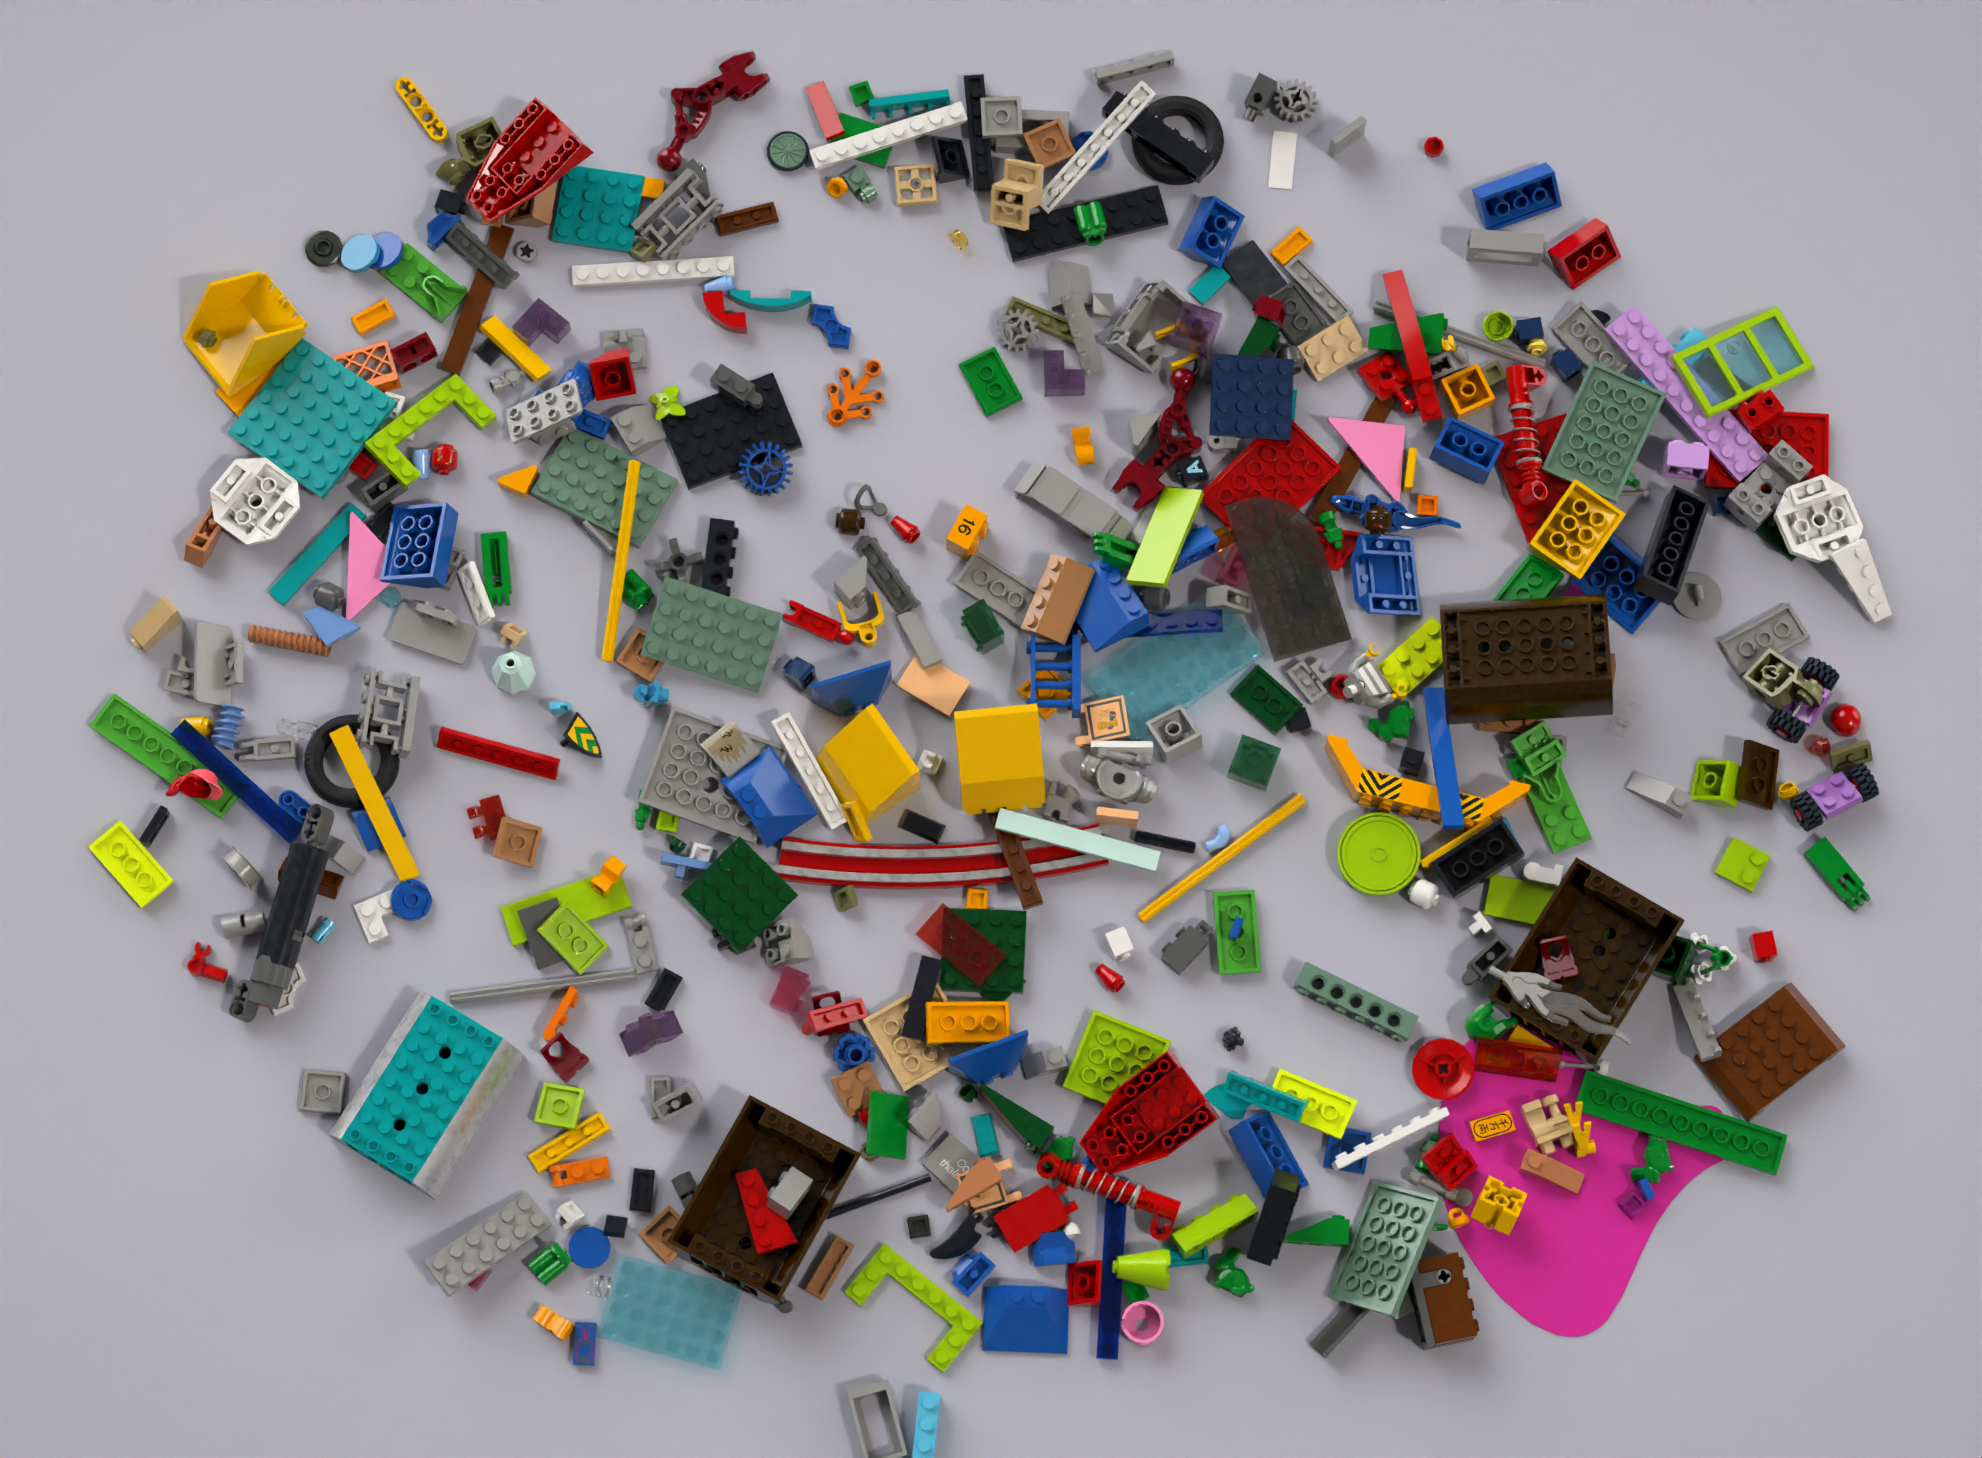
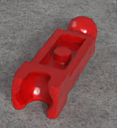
[782,600,855,645]

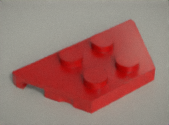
[1284,522,1363,571]

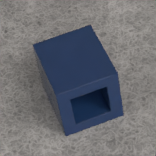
[1512,317,1544,346]
[1550,347,1583,383]

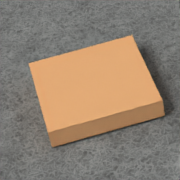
[1095,807,1139,828]

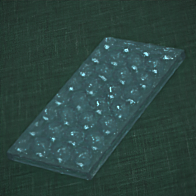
[1084,595,1266,741]

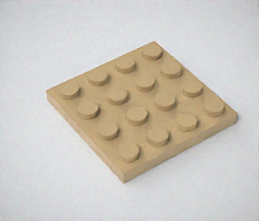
[863,982,976,1093]

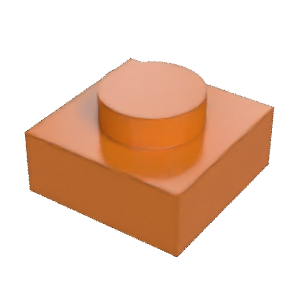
[1416,495,1438,517]

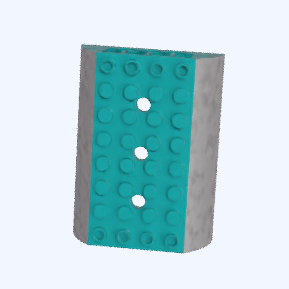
[329,992,525,1200]

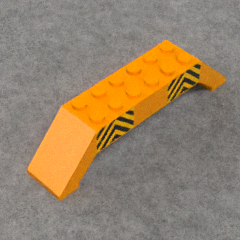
[1324,734,1531,832]

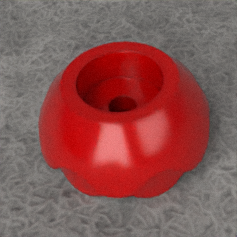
[1328,674,1348,699]

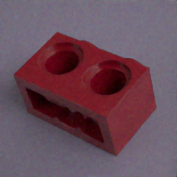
[1252,295,1287,329]
[390,332,438,374]

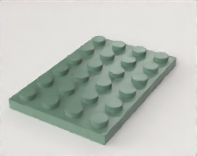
[1541,361,1667,503]
[531,428,678,549]
[640,576,783,693]
[1327,1181,1443,1318]

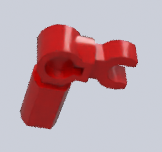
[187,942,228,983]

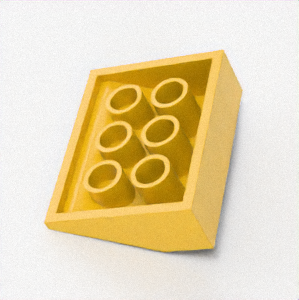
[1526,479,1626,580]

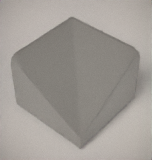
[1092,294,1113,318]
[1131,332,1156,358]

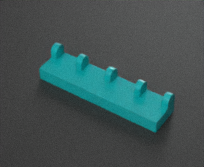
[869,89,950,120]
[1222,1070,1309,1122]

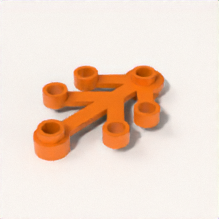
[827,360,884,427]

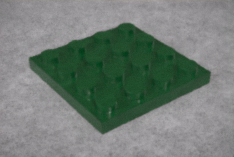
[680,836,798,954]
[940,908,1027,994]

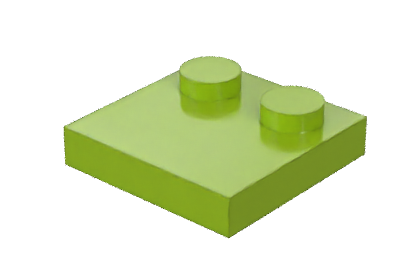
[1714,837,1770,893]
[534,1082,586,1131]

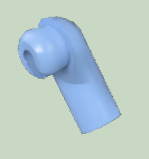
[1205,825,1231,852]

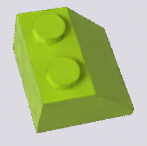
[1690,760,1741,808]

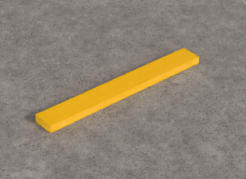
[329,725,420,882]

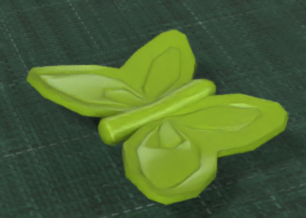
[650,385,686,421]

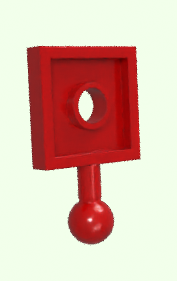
[1357,351,1418,415]

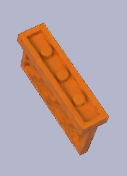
[331,340,402,393]

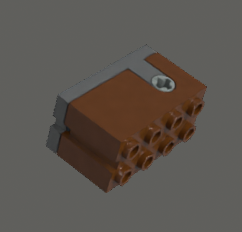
[1409,1252,1479,1350]

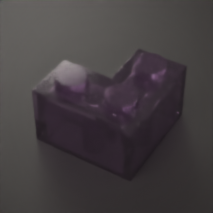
[512,297,571,347]
[1043,350,1085,397]
[619,1010,683,1057]

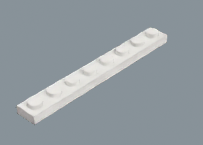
[1039,80,1157,214]
[809,101,968,171]
[572,256,735,287]

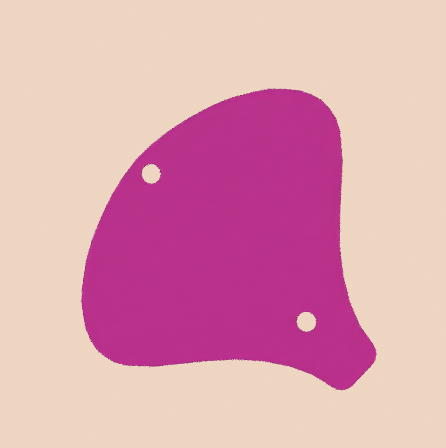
[1438,1024,1724,1337]

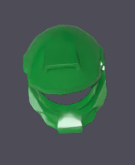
[1464,1003,1517,1047]

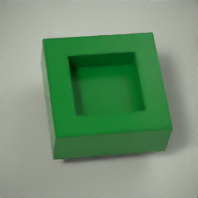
[849,80,874,107]
[1506,757,1530,781]
[1122,1282,1150,1305]

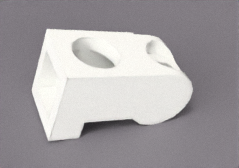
[1522,862,1564,887]

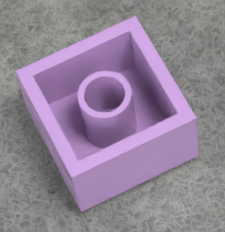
[1661,440,1710,481]

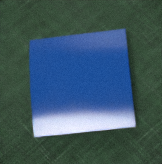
[351,796,406,852]

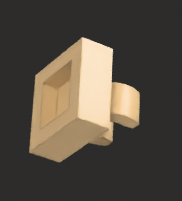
[500,622,528,649]

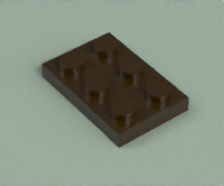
[1737,740,1780,811]

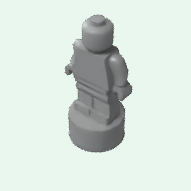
[489,369,527,395]

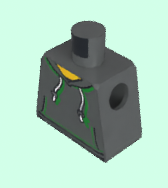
[1243,73,1278,123]

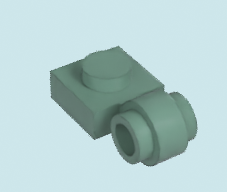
[843,165,878,204]

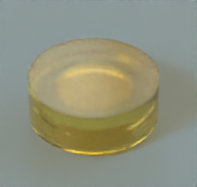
[950,230,968,250]

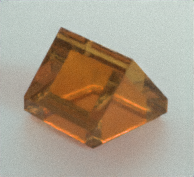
[1213,525,1236,552]

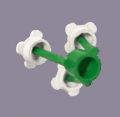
[1690,932,1737,985]

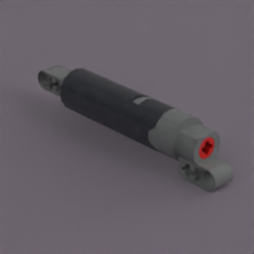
[229,804,334,1022]

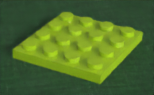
[1062,1010,1171,1105]

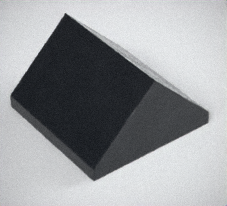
[931,136,970,184]

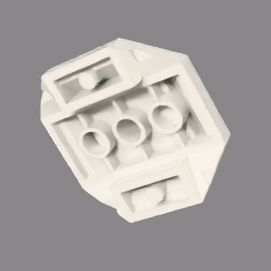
[210,458,301,546]
[1773,474,1863,563]

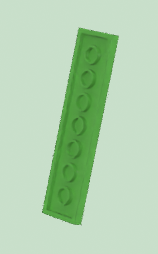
[89,693,247,820]

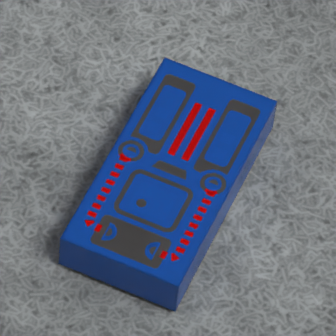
[573,1322,597,1366]

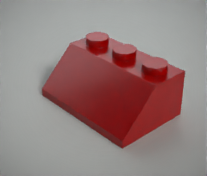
[1547,218,1621,290]

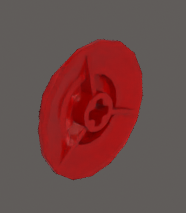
[1412,1038,1475,1100]

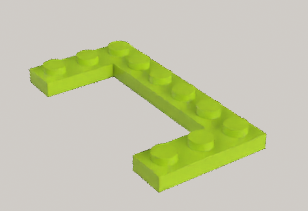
[364,374,497,489]
[844,1243,983,1373]

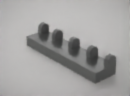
[445,222,520,290]
[856,537,921,614]

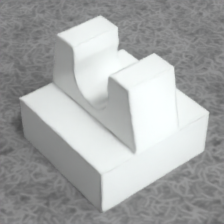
[917,749,943,777]
[1469,911,1493,936]
[555,1200,585,1229]

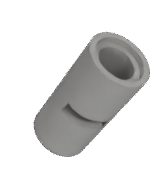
[221,910,266,939]

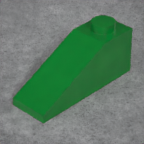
[1284,1215,1350,1248]

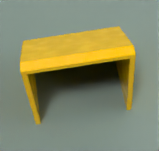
[182,270,308,396]
[815,703,920,825]
[954,704,1046,815]

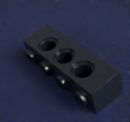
[701,518,739,597]

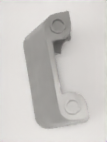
[1104,279,1198,374]

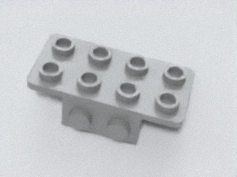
[506,379,583,446]
[388,602,477,665]
[194,622,244,706]

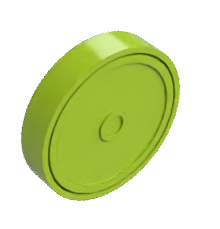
[1337,812,1421,897]

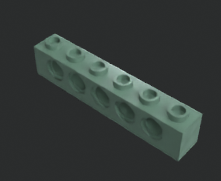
[1294,962,1419,1043]

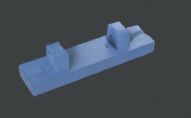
[660,853,712,879]

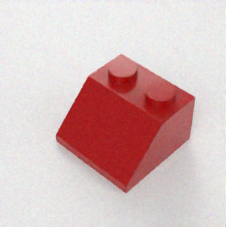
[588,348,637,401]

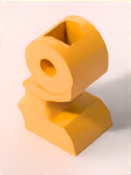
[1070,426,1095,467]
[590,855,627,898]
[532,1305,575,1343]

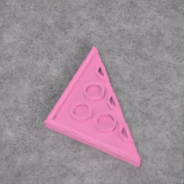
[1327,417,1405,502]
[346,512,392,621]

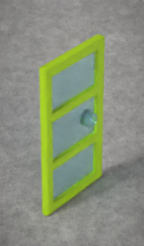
[1670,306,1814,419]

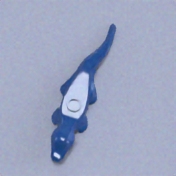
[1331,494,1461,533]

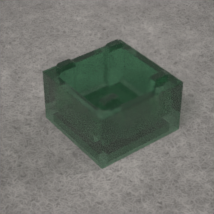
[961,598,1005,655]
[1227,734,1281,792]

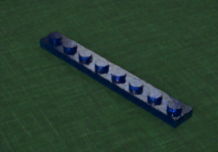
[1066,610,1223,642]
[171,719,302,845]
[1096,1198,1127,1360]

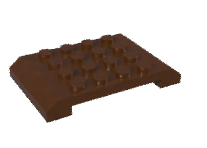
[1694,982,1846,1122]

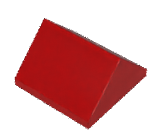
[1067,1260,1102,1308]

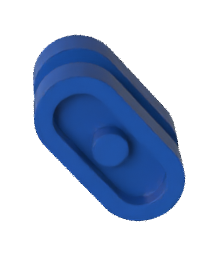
[278,790,311,827]

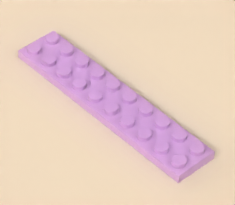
[1604,304,1768,483]

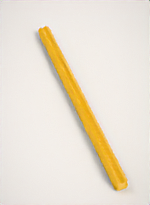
[601,460,640,662]
[1138,794,1306,923]

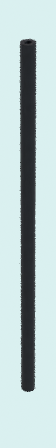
[739,1173,932,1250]

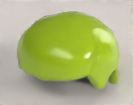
[1482,311,1514,342]

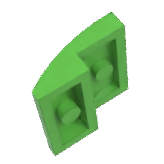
[1509,720,1567,777]

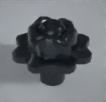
[1222,1027,1244,1051]

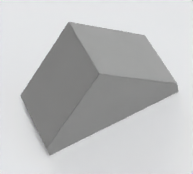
[321,835,365,875]

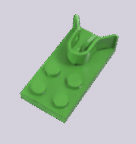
[380,243,468,324]
[1520,760,1592,855]

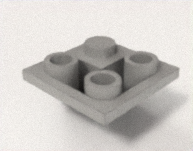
[762,917,813,967]
[908,1090,941,1144]

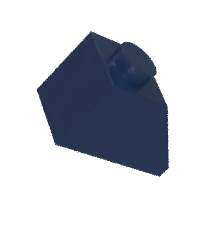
[783,657,816,692]

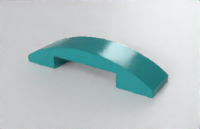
[730,290,812,312]

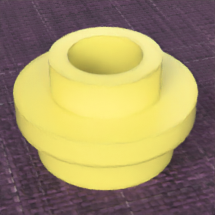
[1527,339,1547,356]

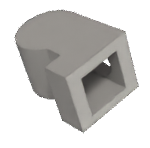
[1208,436,1237,454]

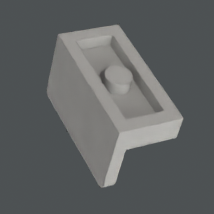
[583,520,618,557]

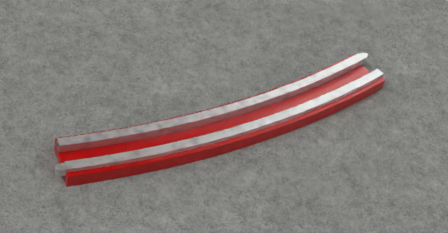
[770,823,1109,890]

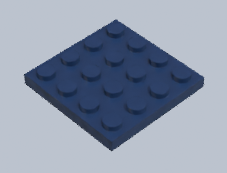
[1209,354,1294,441]

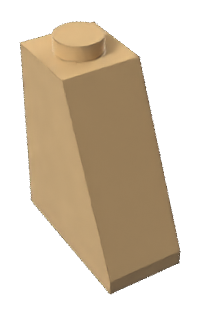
[129,595,184,652]

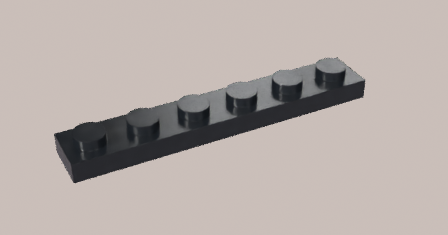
[964,74,994,191]

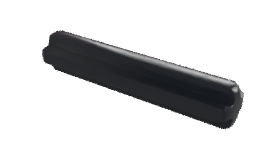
[1135,831,1196,854]

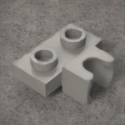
[163,657,194,698]
[1286,659,1333,705]

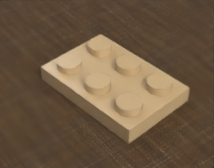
[1297,316,1368,382]

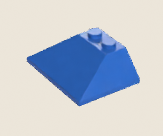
[1350,534,1421,617]
[811,660,892,717]
[720,747,818,849]
[948,1030,1029,1086]
[982,1285,1069,1354]

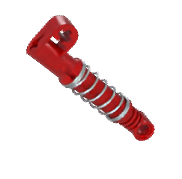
[1506,365,1548,506]
[1037,1152,1181,1240]

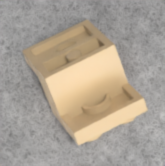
[990,158,1044,231]

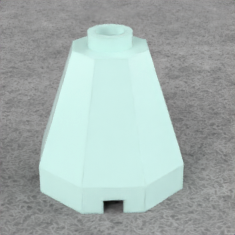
[491,650,536,695]

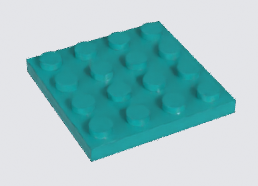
[552,166,645,254]

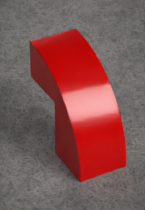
[703,291,747,334]

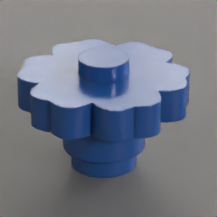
[833,1033,875,1072]

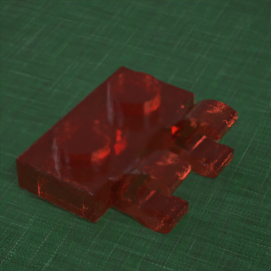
[467,794,506,840]

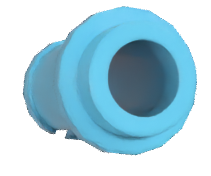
[310,917,336,945]

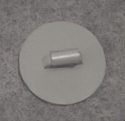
[1673,572,1721,620]

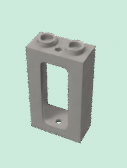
[992,109,1070,155]
[1466,228,1547,267]
[846,1380,908,1458]

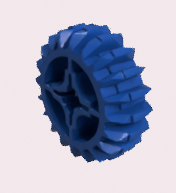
[738,442,793,496]

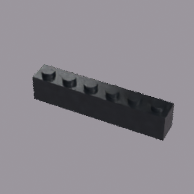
[1102,90,1214,184]

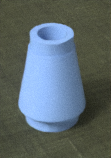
[704,275,735,295]
[411,449,431,480]

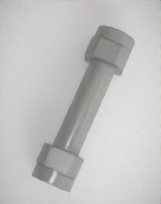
[1408,1170,1459,1202]

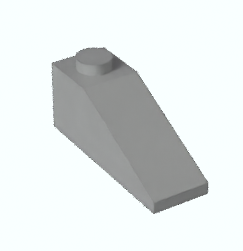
[1626,771,1693,820]

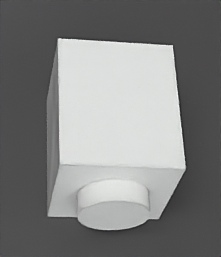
[1104,926,1134,961]

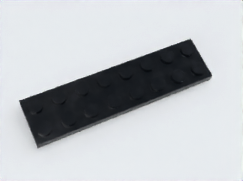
[1003,185,1168,262]

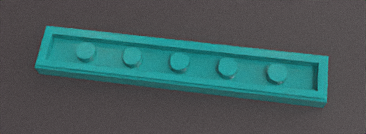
[268,503,367,606]

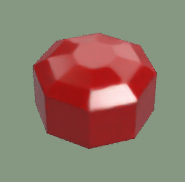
[1424,136,1444,158]

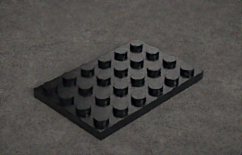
[661,372,803,490]

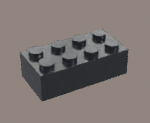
[1431,818,1525,901]
[1246,1168,1302,1266]

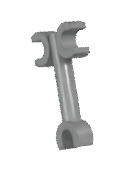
[1096,747,1153,769]

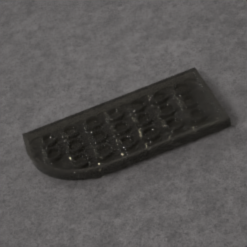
[1225,497,1352,662]

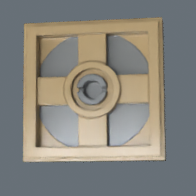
[894,164,938,207]

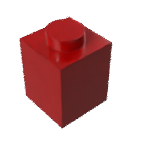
[1749,930,1778,964]

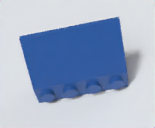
[380,502,459,588]
[1570,533,1661,634]
[1075,558,1150,653]

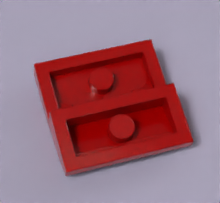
[1420,1133,1478,1192]

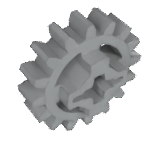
[1274,79,1318,123]
[996,308,1040,353]

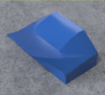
[427,211,462,252]
[1032,1231,1077,1267]
[951,1251,996,1298]

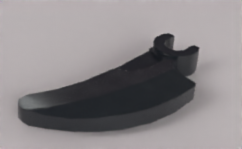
[929,1207,984,1259]

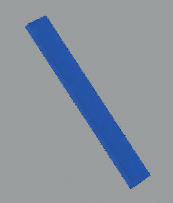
[1422,687,1464,830]

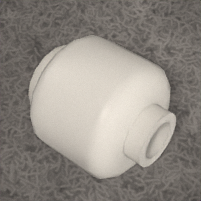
[1408,878,1440,909]

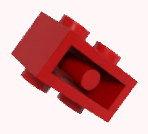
[1734,389,1785,435]

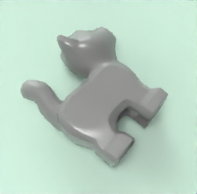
[1042,781,1081,824]

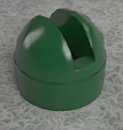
[669,836,687,854]
[959,1084,978,1103]

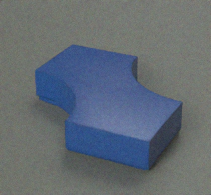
[811,304,851,350]

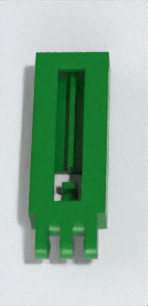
[480,531,512,607]
[1092,532,1140,571]
[1803,837,1871,912]

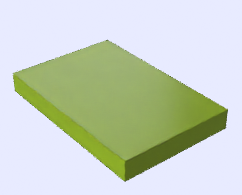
[536,901,609,975]

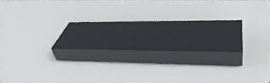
[901,955,942,1042]

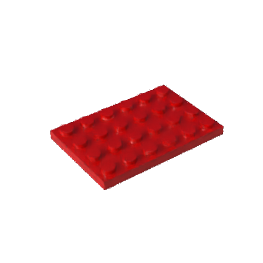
[1705,409,1829,491]
[1495,413,1570,545]
[1201,420,1342,554]

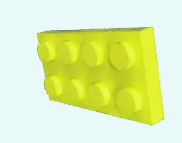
[1378,616,1443,701]
[88,820,174,909]
[1272,1069,1357,1140]

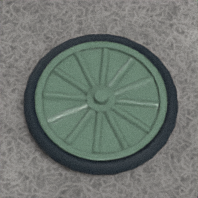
[767,131,809,171]

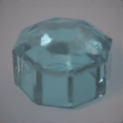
[381,587,401,608]

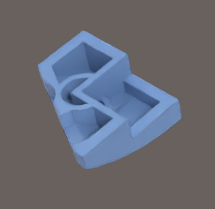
[304,606,361,648]

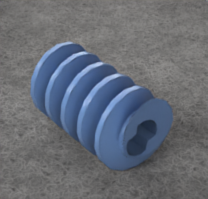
[211,704,246,750]

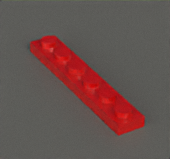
[437,727,561,780]

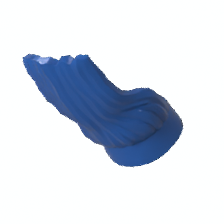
[557,360,596,423]

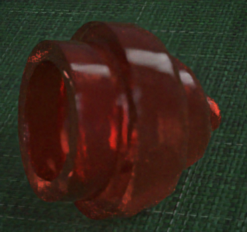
[1808,736,1831,757]

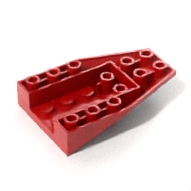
[466,97,594,223]
[1079,1050,1220,1176]

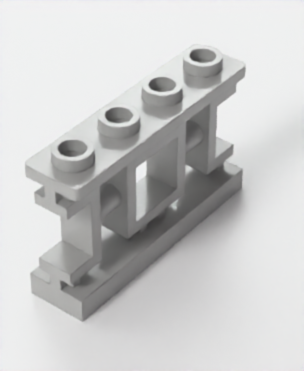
[631,168,724,260]
[355,667,421,759]

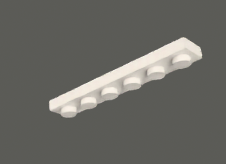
[770,712,847,831]
[1332,1106,1450,1171]

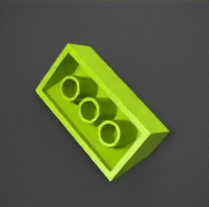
[1171,1193,1259,1260]

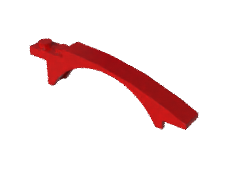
[1382,270,1443,423]

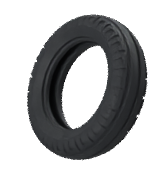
[1132,96,1224,185]
[304,714,400,808]

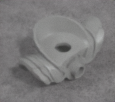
[1080,755,1158,805]

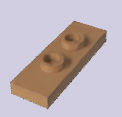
[804,1235,854,1301]

